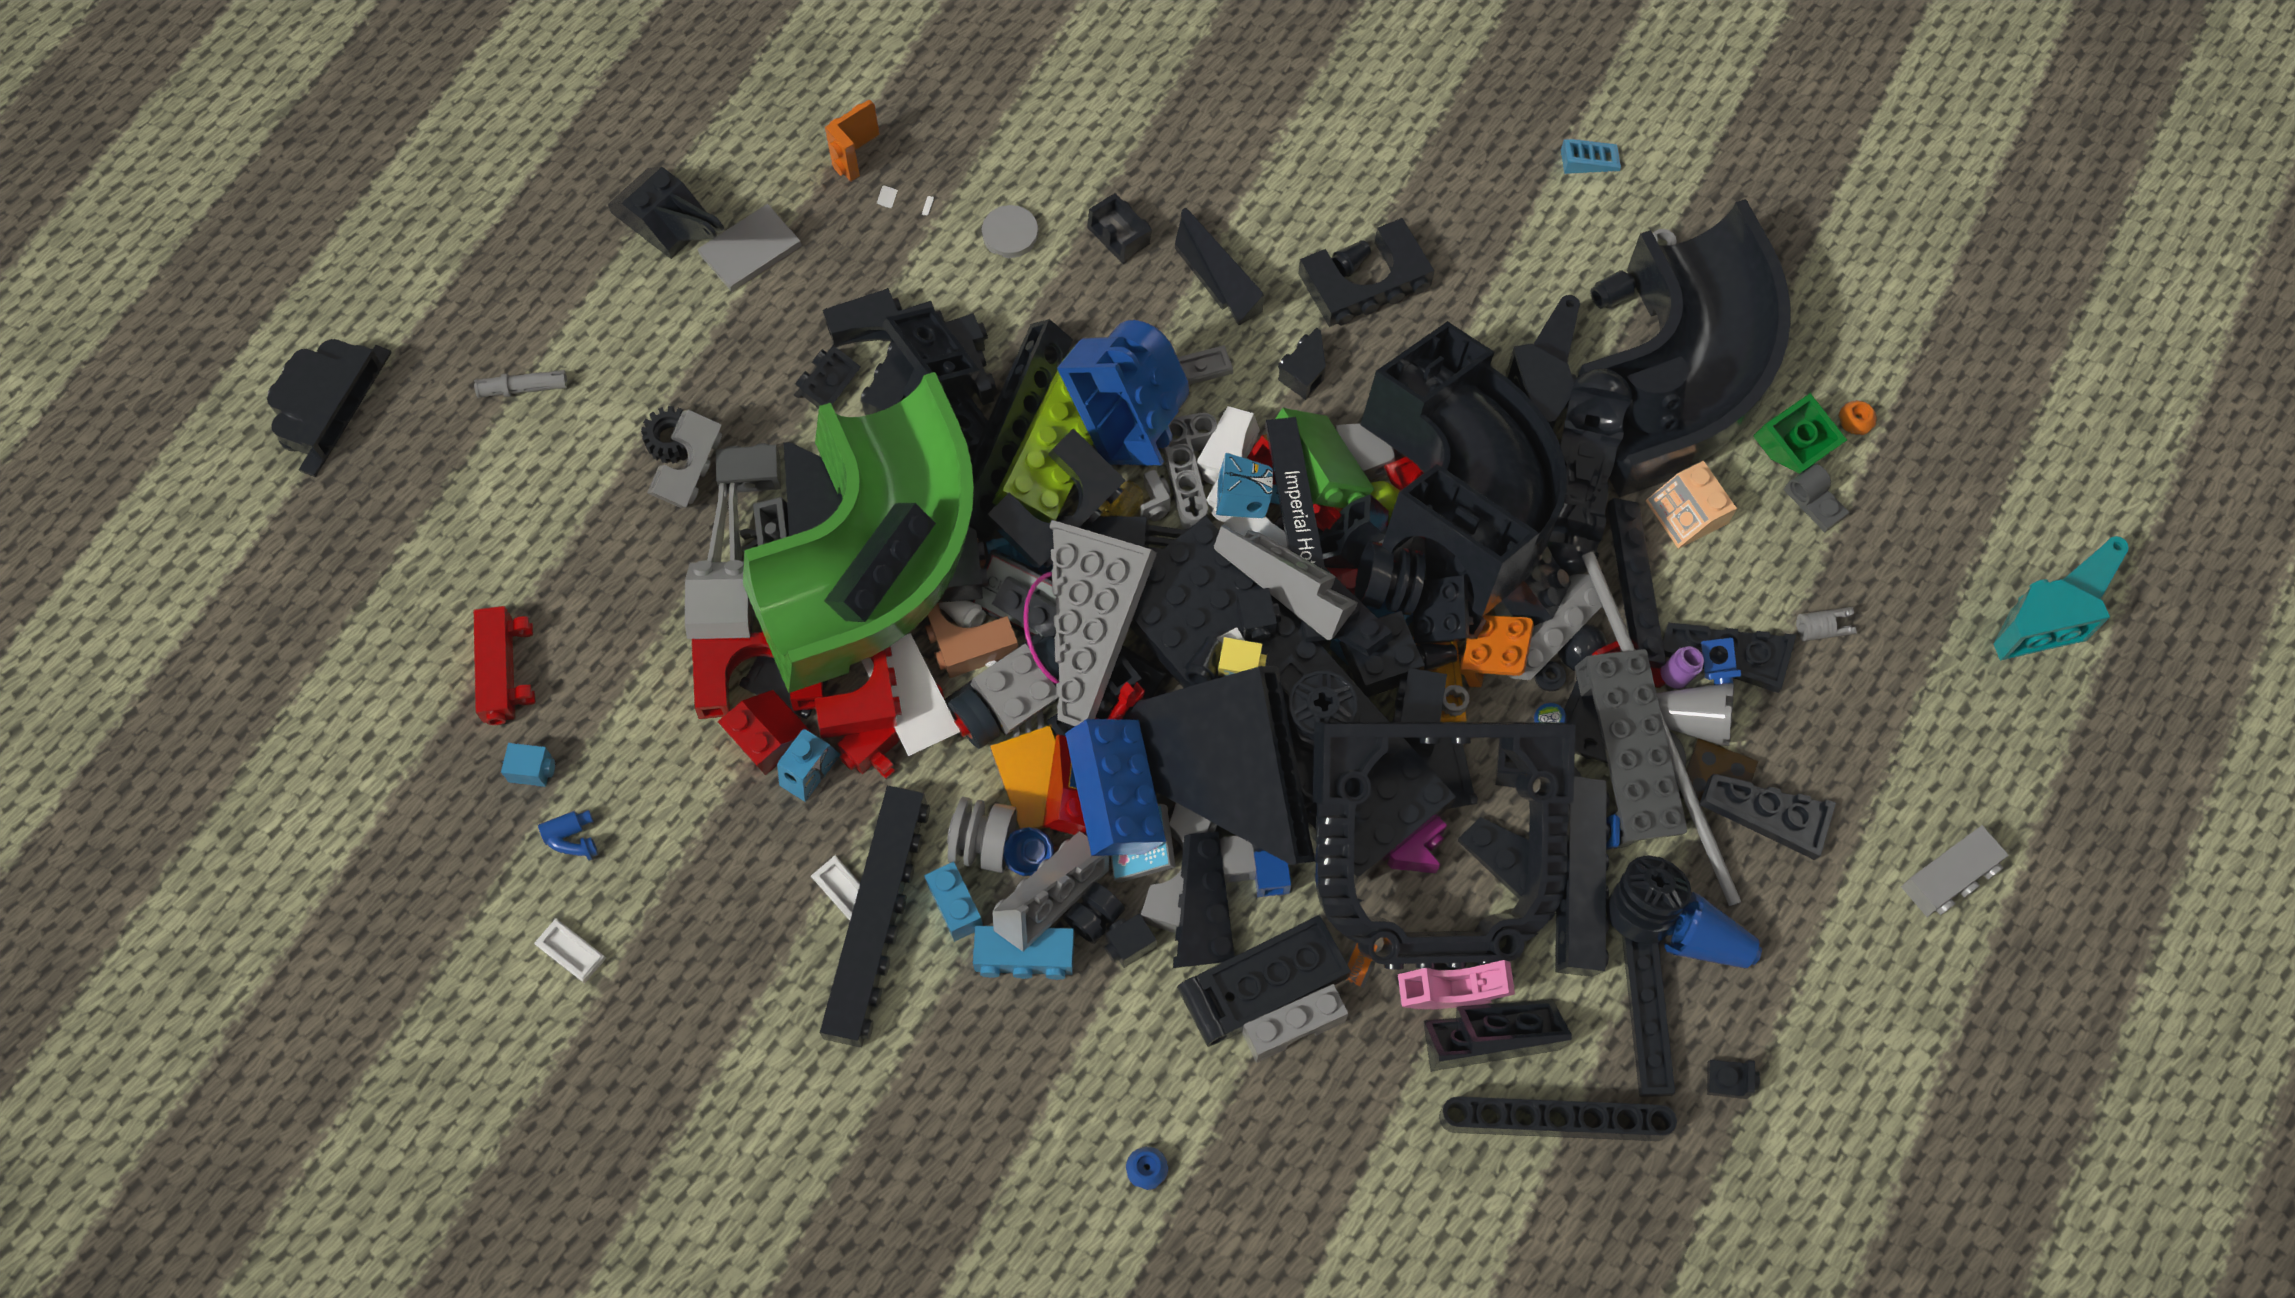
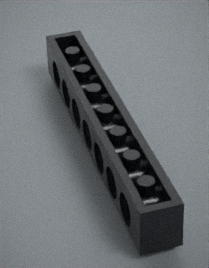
[969,319,1073,539]

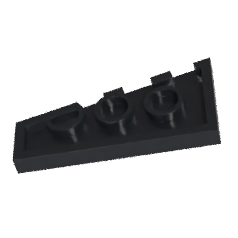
[1662,622,1796,693]
[1699,774,1836,860]
[1173,832,1235,968]

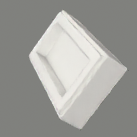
[811,855,860,920]
[534,918,606,984]

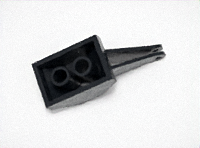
[608,167,724,259]
[1505,295,1580,434]

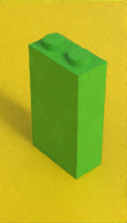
[1275,408,1374,508]

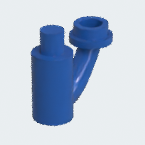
[538,810,598,861]

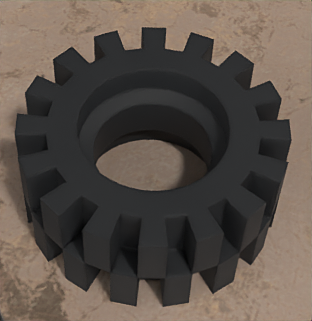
[641,406,687,464]

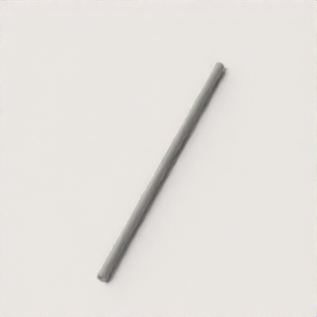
[1582,552,1741,906]

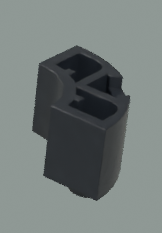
[1320,494,1389,569]

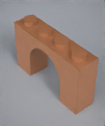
[925,538,1018,679]

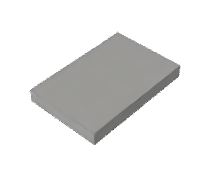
[698,204,802,292]

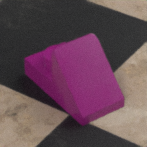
[1387,816,1447,873]

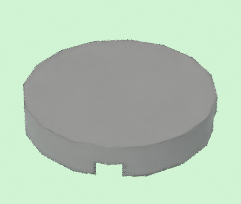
[981,205,1039,258]

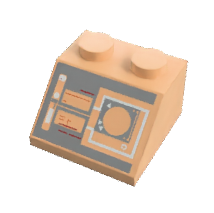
[1646,461,1737,549]

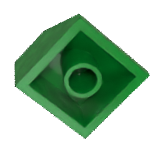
[1753,393,1847,474]

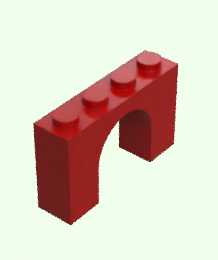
[692,631,824,719]
[815,646,902,739]

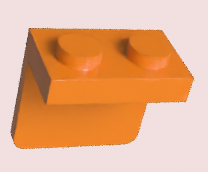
[825,100,879,182]
[1460,615,1534,687]

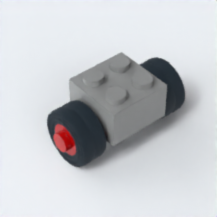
[948,636,1059,749]

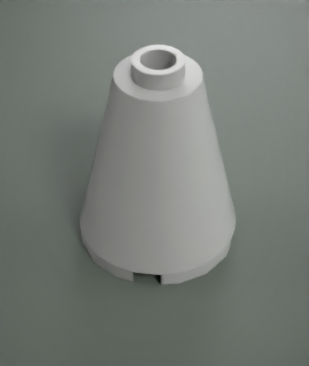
[1656,683,1734,746]

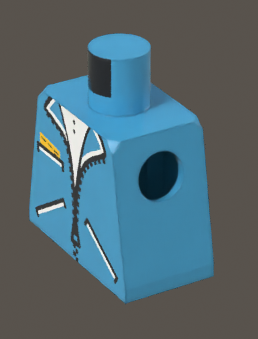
[1216,453,1280,518]
[777,729,840,802]

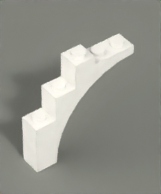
[1197,406,1288,549]

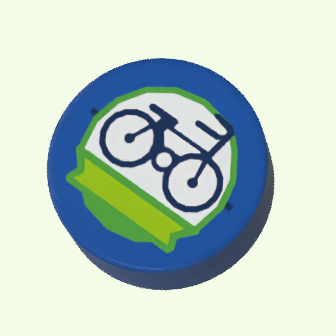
[1534,703,1567,723]

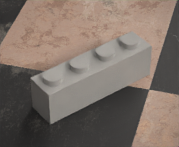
[992,831,1109,952]

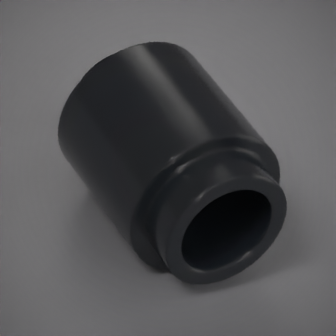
[1590,270,1636,309]

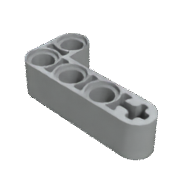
[1162,413,1217,530]

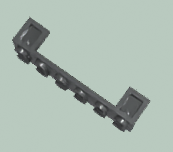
[1575,649,1687,849]

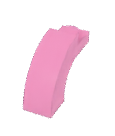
[1398,960,1515,1009]

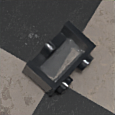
[1087,193,1152,265]

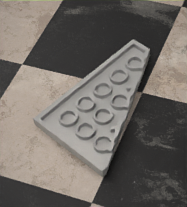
[1050,520,1157,726]

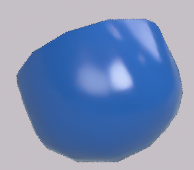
[1003,827,1054,876]

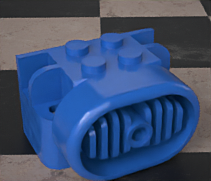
[1057,320,1189,465]

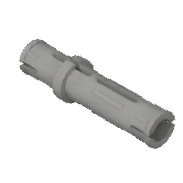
[474,370,567,398]

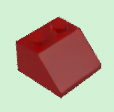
[717,690,813,775]

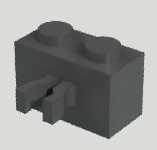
[739,497,789,553]

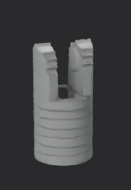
[1796,607,1857,641]

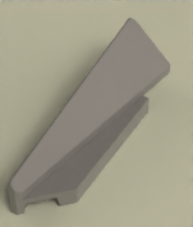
[1214,525,1358,640]

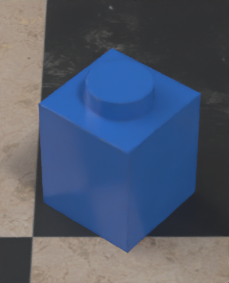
[1254,850,1291,898]

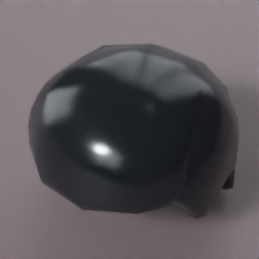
[1558,624,1608,671]

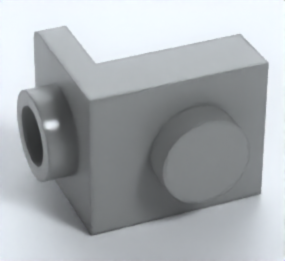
[1140,469,1170,521]

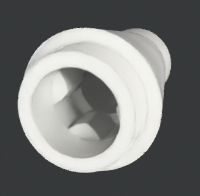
[939,600,986,628]

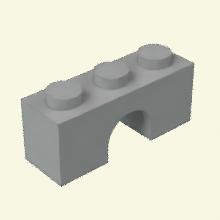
[647,409,722,508]
[1242,984,1348,1063]

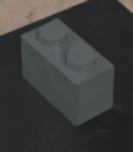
[716,443,781,494]

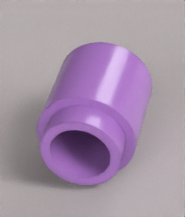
[1660,646,1704,689]

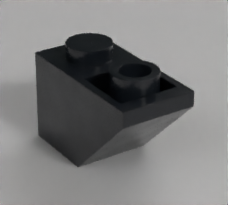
[1278,327,1326,400]

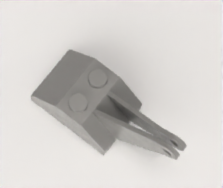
[685,483,755,639]

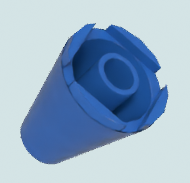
[1664,892,1762,969]

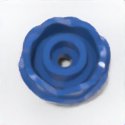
[1126,1146,1168,1190]

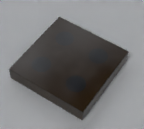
[1679,738,1758,803]

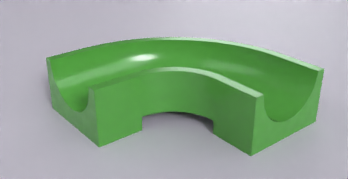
[743,372,974,693]

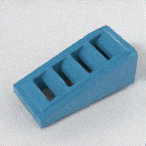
[1561,139,1621,174]

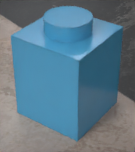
[501,743,555,787]

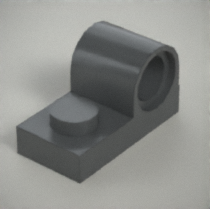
[1783,464,1849,533]

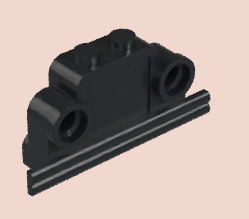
[267,339,392,477]

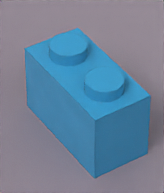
[924,861,983,942]

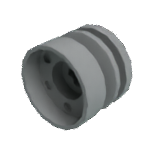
[947,796,1017,873]

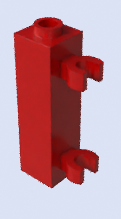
[473,606,536,725]
[838,682,945,779]

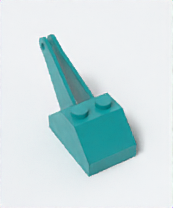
[1993,536,2129,661]

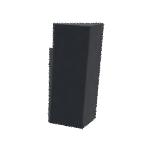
[1424,999,1572,1072]

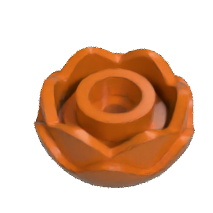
[1838,400,1877,435]

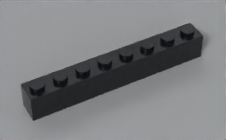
[819,785,930,1048]

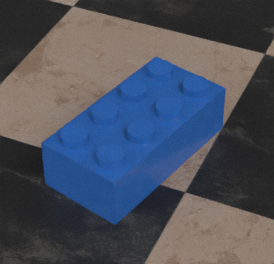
[1065,719,1166,856]

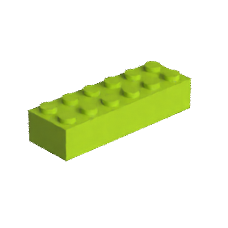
[992,347,1093,523]

